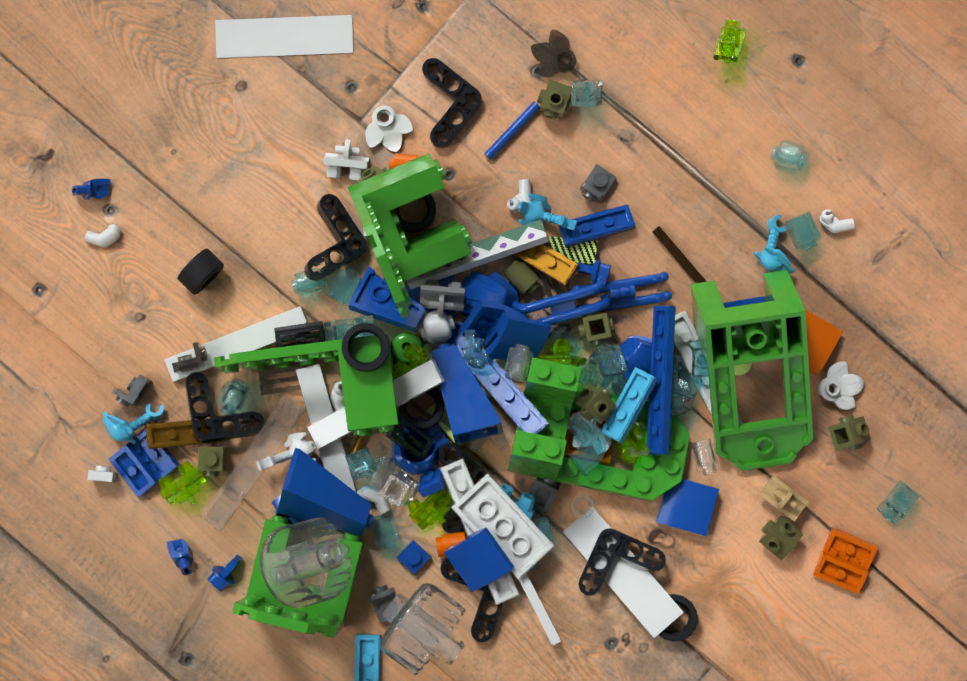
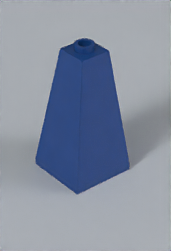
[432,343,503,445]
[277,448,374,537]

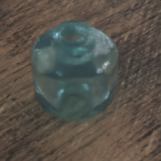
[771,140,809,174]
[216,378,253,415]

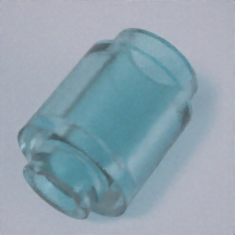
[291,267,329,297]

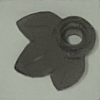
[531,30,576,77]

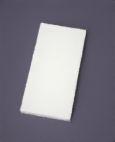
[451,473,554,580]

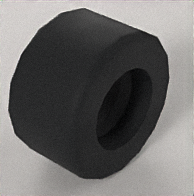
[177,248,224,295]

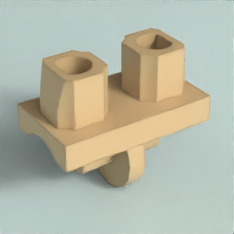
[759,475,809,522]

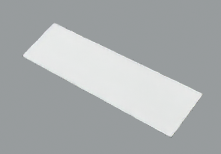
[215,15,353,58]
[563,507,684,638]

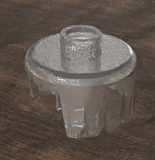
[260,517,352,608]
[380,583,465,675]

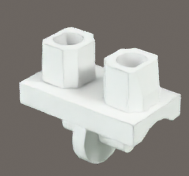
[323,139,369,180]

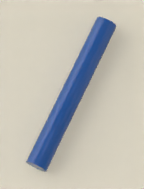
[484,101,540,160]

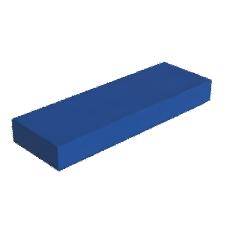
[558,204,635,248]

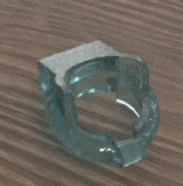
[670,355,702,416]

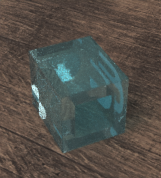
[571,79,603,107]
[784,211,822,251]
[326,267,361,306]

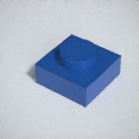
[418,467,445,498]
[396,540,431,574]

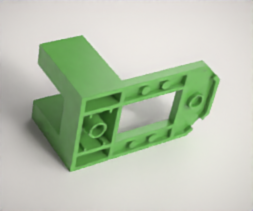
[348,153,472,318]
[690,270,813,471]
[214,334,402,437]
[507,357,690,502]
[232,515,365,638]

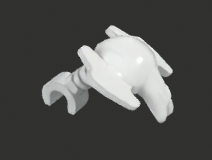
[256,432,316,471]

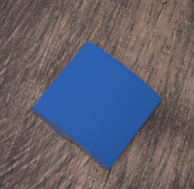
[460,299,528,347]
[486,315,552,366]
[109,429,180,497]
[656,479,719,536]
[444,527,514,592]

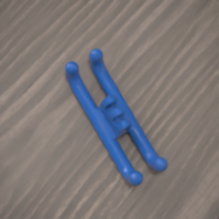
[572,272,672,312]
[511,276,610,325]

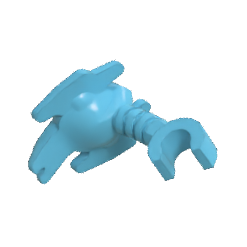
[518,193,578,231]
[754,215,795,274]
[103,404,165,444]

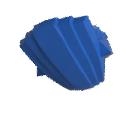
[459,271,519,316]
[615,335,677,380]
[392,417,449,475]

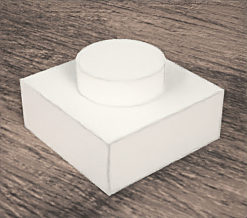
[87,466,117,482]

